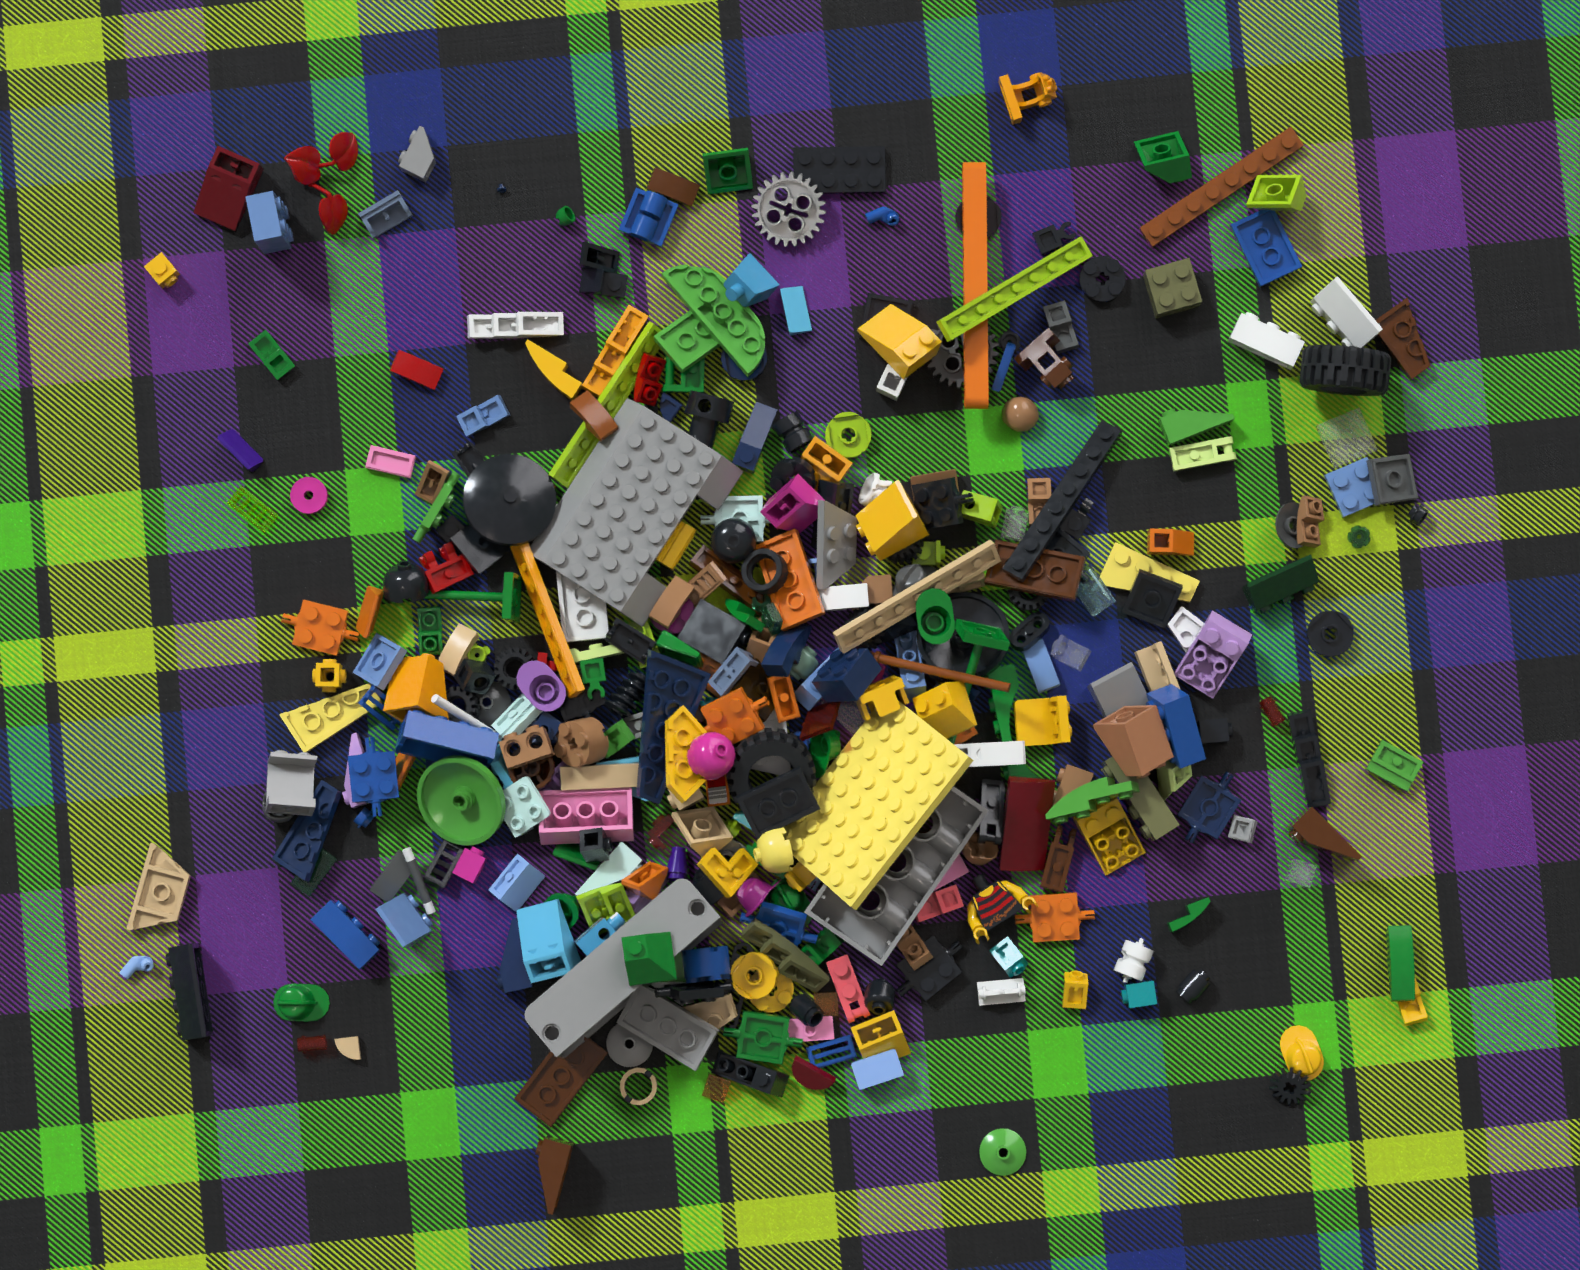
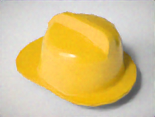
[1280,1025,1324,1081]

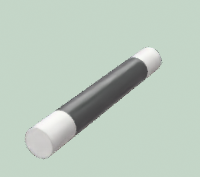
[402,847,436,914]

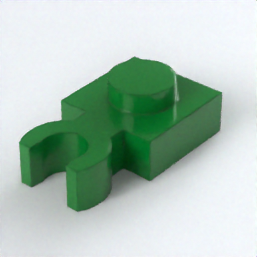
[580,658,606,700]

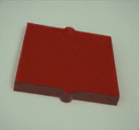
[799,702,841,741]

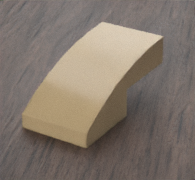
[438,623,479,676]

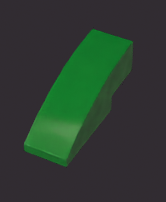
[1386,925,1415,1002]

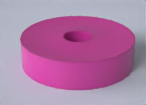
[290,477,328,515]

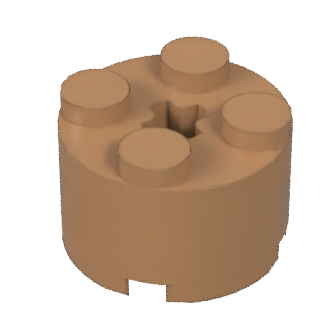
[554,717,609,767]

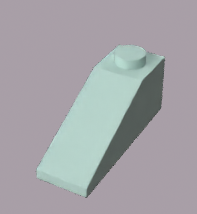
[575,842,644,895]

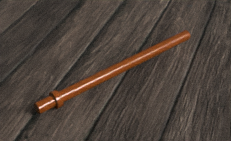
[871,651,1011,692]

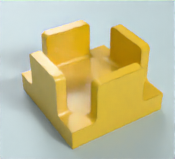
[854,675,909,721]

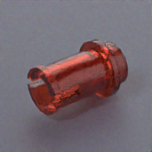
[1259,696,1285,727]
[297,1035,327,1054]

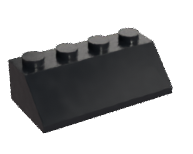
[166,943,214,1041]

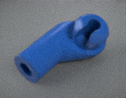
[865,206,899,226]

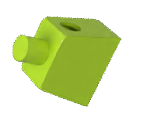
[961,490,1003,528]

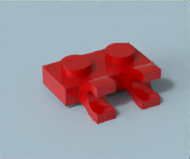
[418,542,474,595]

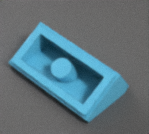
[780,286,812,336]

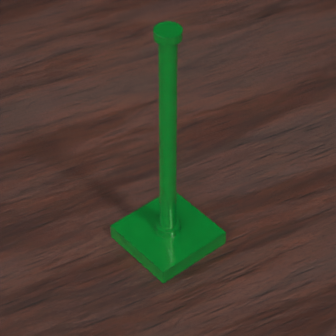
[375,572,522,623]
[948,618,1010,744]

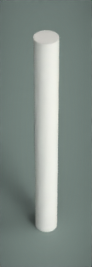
[431,694,502,743]

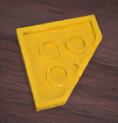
[665,705,708,803]

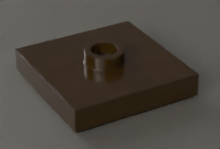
[731,658,774,722]

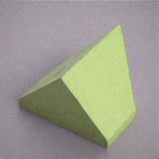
[1156,760,1192,801]

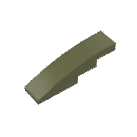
[741,918,830,993]

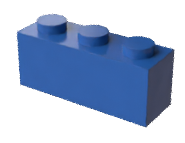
[310,900,382,969]

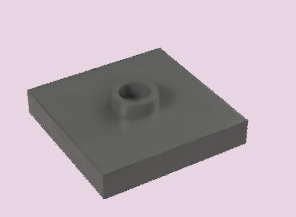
[1366,454,1418,506]

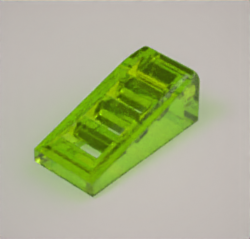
[227,485,279,533]

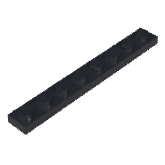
[1002,420,1122,582]

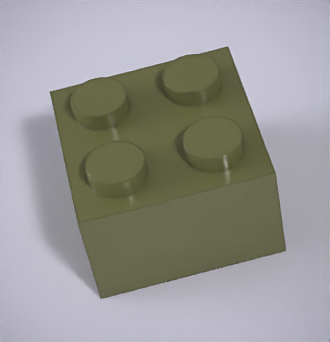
[1143,258,1202,319]

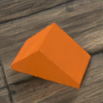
[621,861,668,900]

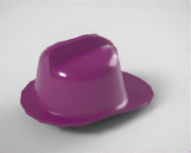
[737,878,782,917]

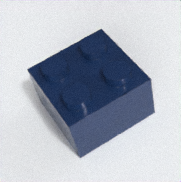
[812,648,882,702]

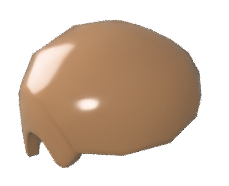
[1002,397,1039,432]
[962,832,999,866]

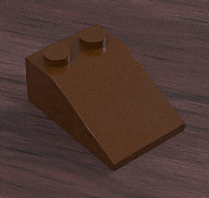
[1287,807,1362,861]
[535,1136,574,1215]

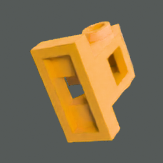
[998,72,1057,125]

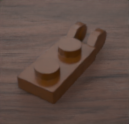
[1040,824,1077,893]

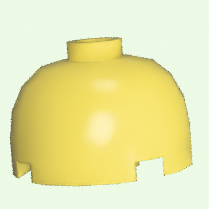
[753,827,794,873]

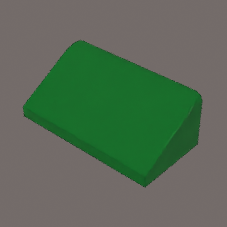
[553,844,601,870]

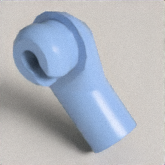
[119,956,154,979]

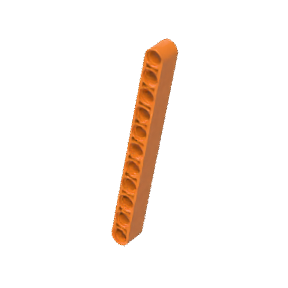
[962,162,989,409]

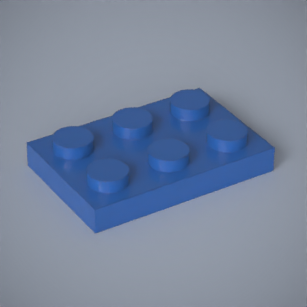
[1230,209,1302,287]

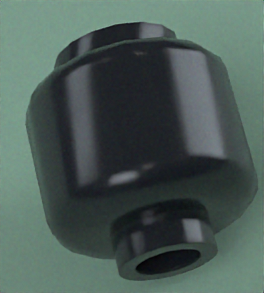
[864,979,895,1015]

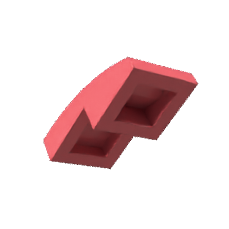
[915,884,964,923]

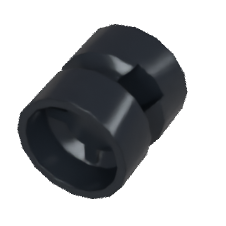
[772,411,813,454]

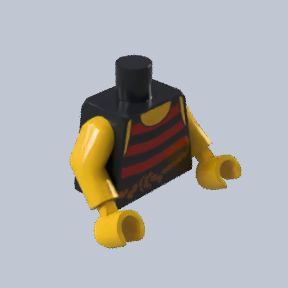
[967,873,1039,944]

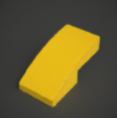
[1397,978,1428,1026]

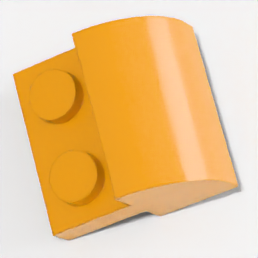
[794,436,853,492]

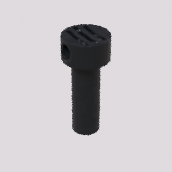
[684,390,735,500]

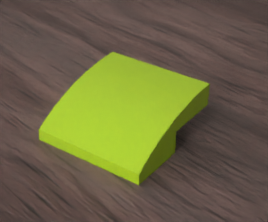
[576,883,635,935]

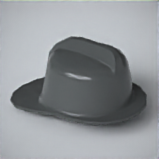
[892,563,937,596]

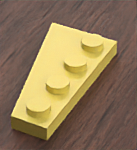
[1096,542,1200,602]
[279,683,383,752]

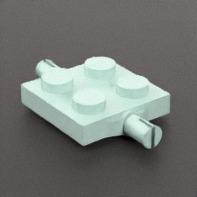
[700,495,771,543]

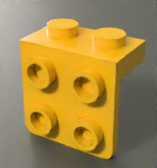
[1013,695,1072,746]

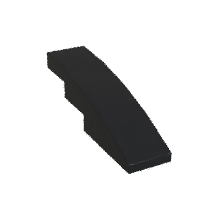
[1287,709,1331,808]

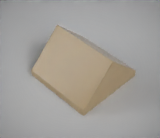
[671,806,733,857]

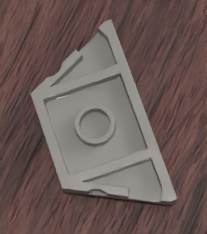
[816,500,857,590]

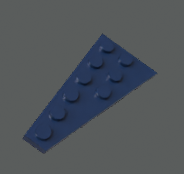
[636,649,711,805]

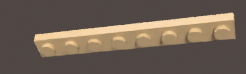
[833,540,1001,654]

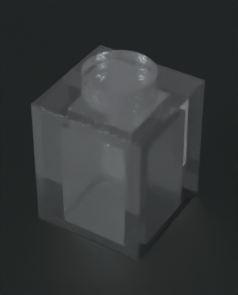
[1000,506,1029,542]
[1284,859,1317,889]

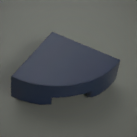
[660,392,683,423]

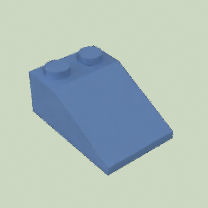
[375,893,433,948]

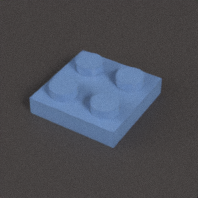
[1324,457,1375,518]
[353,633,407,691]

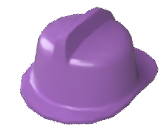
[516,660,566,712]

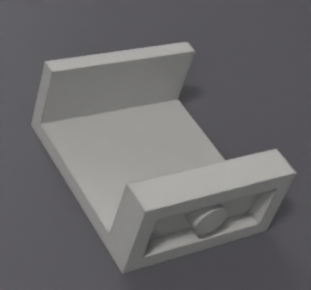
[265,750,317,816]

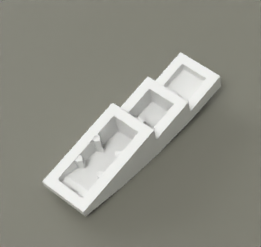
[467,312,564,339]
[818,583,869,611]

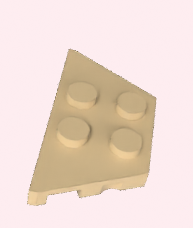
[126,843,191,930]

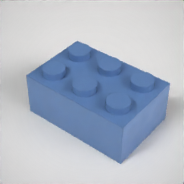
[245,191,294,254]

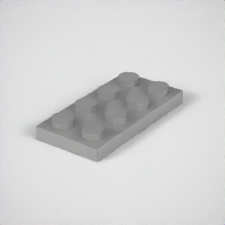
[616,984,719,1071]

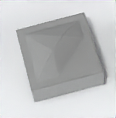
[1228,815,1258,843]

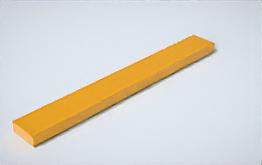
[510,543,585,699]

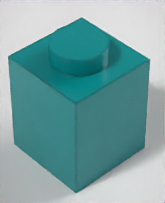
[1121,981,1157,1008]

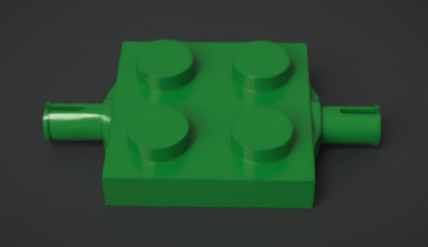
[723,1010,803,1064]

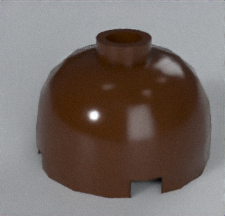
[508,745,555,790]

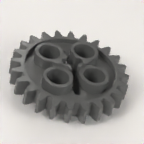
[927,324,999,389]

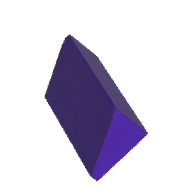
[217,429,264,472]

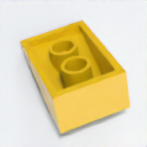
[857,304,942,380]

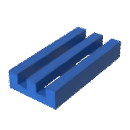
[991,342,1016,392]
[358,685,400,730]
[806,1035,857,1068]

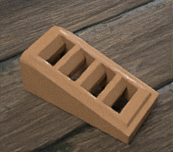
[688,561,727,605]

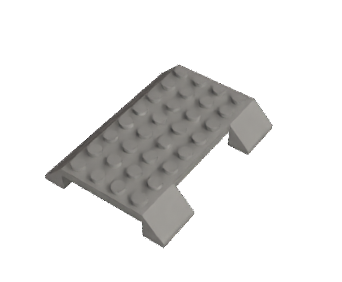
[530,398,743,626]

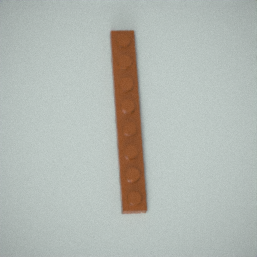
[1139,127,1304,248]

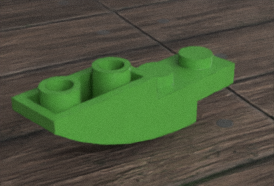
[1045,777,1140,824]

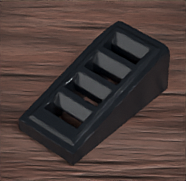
[423,839,465,892]

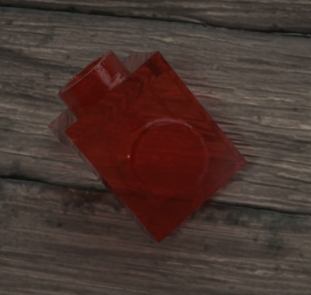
[648,814,675,850]

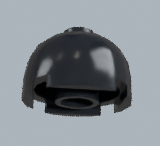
[711,518,757,564]
[383,560,429,603]

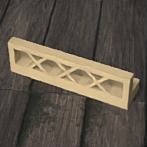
[1134,641,1181,692]

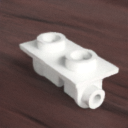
[977,978,1026,1006]

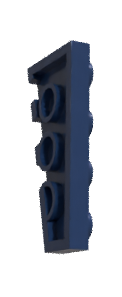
[272,780,342,883]

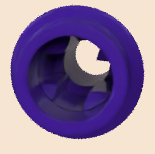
[667,846,688,881]

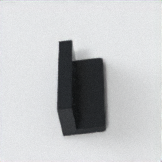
[811,480,854,549]

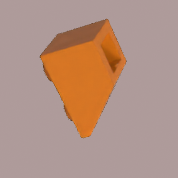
[1147,529,1194,556]

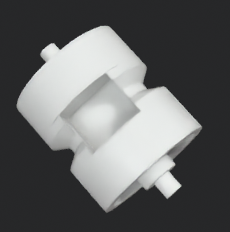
[1114,938,1154,983]

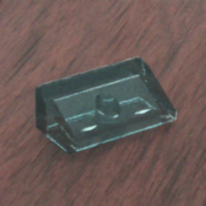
[1077,563,1116,617]

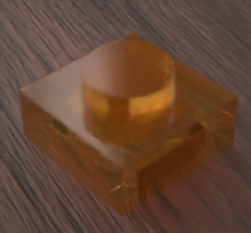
[814,992,839,1016]

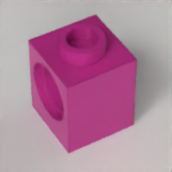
[452,846,487,884]

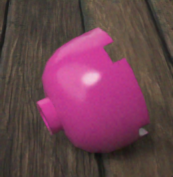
[687,732,736,780]

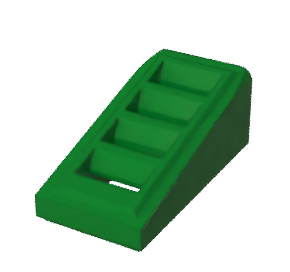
[656,630,703,668]

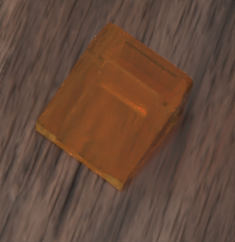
[702,1073,731,1103]

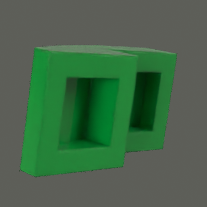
[248,329,295,380]
[725,598,766,633]
[1167,897,1211,932]
[801,927,844,965]

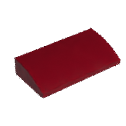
[998,776,1056,871]

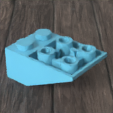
[516,899,581,983]

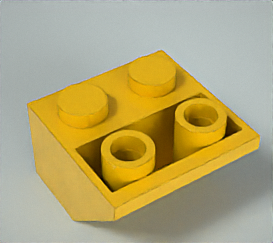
[850,1010,911,1059]

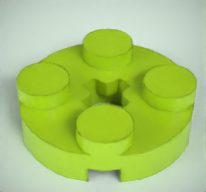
[825,412,871,459]

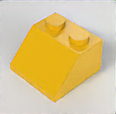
[912,681,977,739]

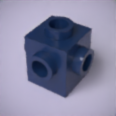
[528,711,561,747]

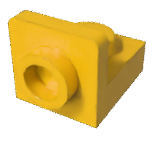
[144,252,180,289]
[784,862,816,892]
[1062,971,1088,1009]

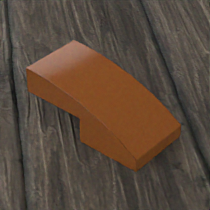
[570,390,618,442]

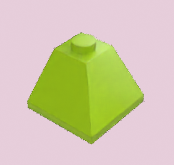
[1246,175,1307,212]

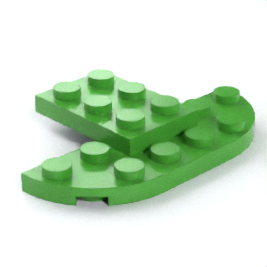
[654,264,765,377]

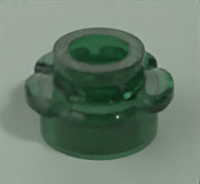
[1347,525,1370,548]

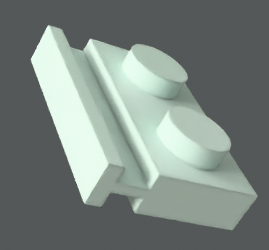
[491,693,543,737]

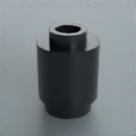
[1176,969,1210,1004]
[789,994,823,1027]

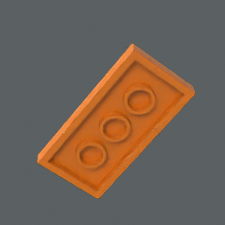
[755,528,825,631]

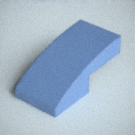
[456,395,510,437]
[1022,639,1060,694]

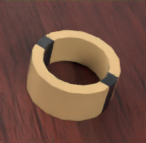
[620,1067,658,1105]

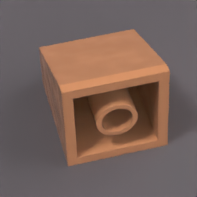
[1093,705,1174,779]

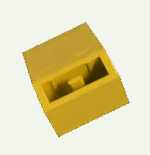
[1072,797,1146,876]

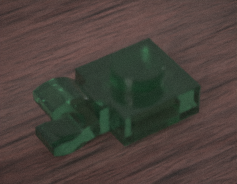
[751,594,783,636]

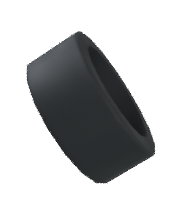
[741,548,788,594]

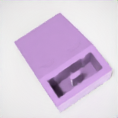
[1174,610,1252,698]

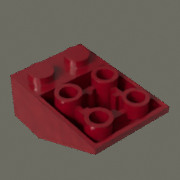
[193,146,264,232]

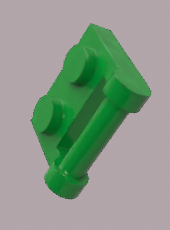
[662,353,705,393]

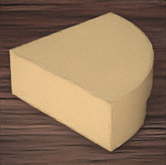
[334,1036,361,1060]

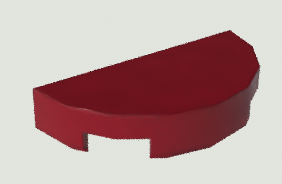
[792,1055,836,1090]

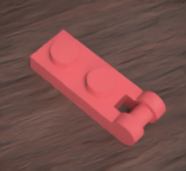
[826,954,871,1024]

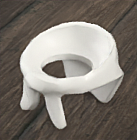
[858,473,892,507]

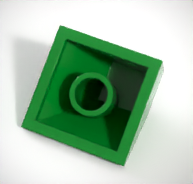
[1134,131,1192,183]
[621,932,677,986]

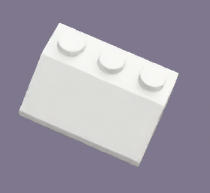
[1310,276,1383,348]

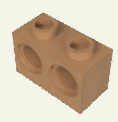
[499,725,555,770]

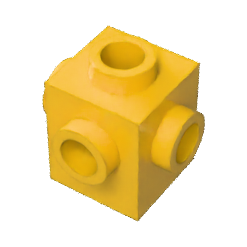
[312,659,346,693]

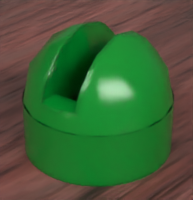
[555,206,576,226]

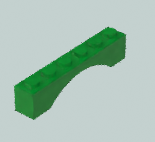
[985,664,1039,780]

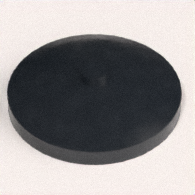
[463,454,556,546]
[916,592,1010,682]

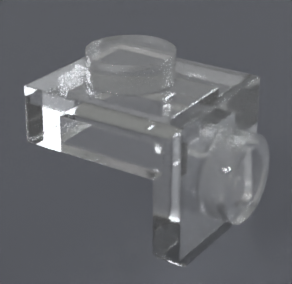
[1051,634,1092,672]

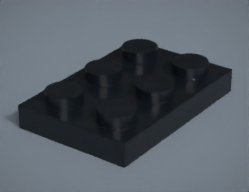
[736,766,820,839]

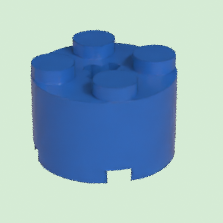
[682,946,731,983]

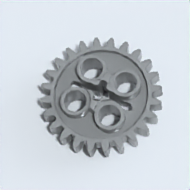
[751,171,826,247]

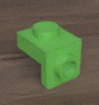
[604,719,635,758]

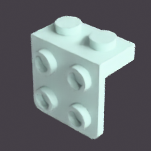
[503,776,551,838]

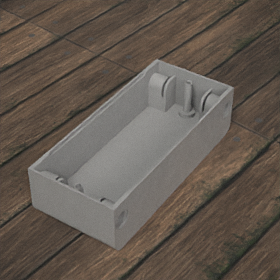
[525,879,724,1059]

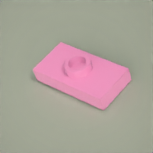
[788,1016,834,1042]

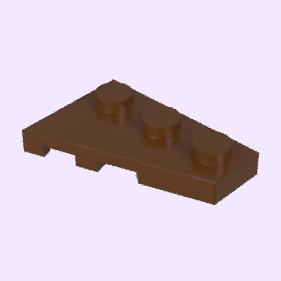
[1375,297,1430,381]

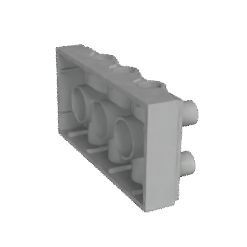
[804,786,989,966]

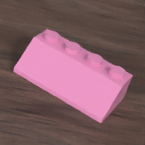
[539,787,634,845]

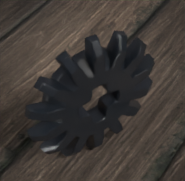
[1269,1067,1312,1106]

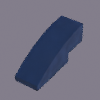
[761,624,812,677]

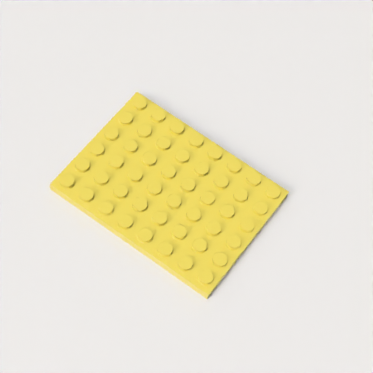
[782,700,974,910]

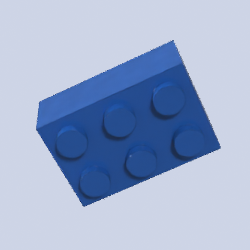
[1146,684,1206,769]

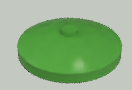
[417,755,506,846]

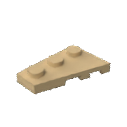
[683,993,738,1029]

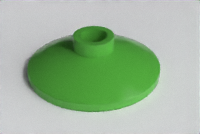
[979,1128,1026,1176]

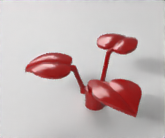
[284,132,358,235]

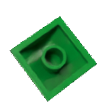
[702,148,753,194]

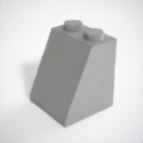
[1087,662,1148,718]

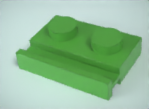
[1365,740,1423,792]

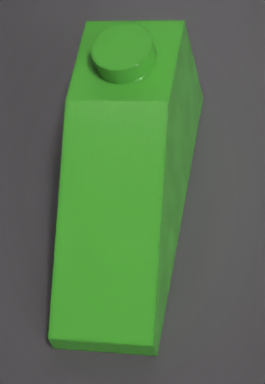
[1158,409,1235,447]

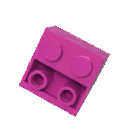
[760,474,825,533]

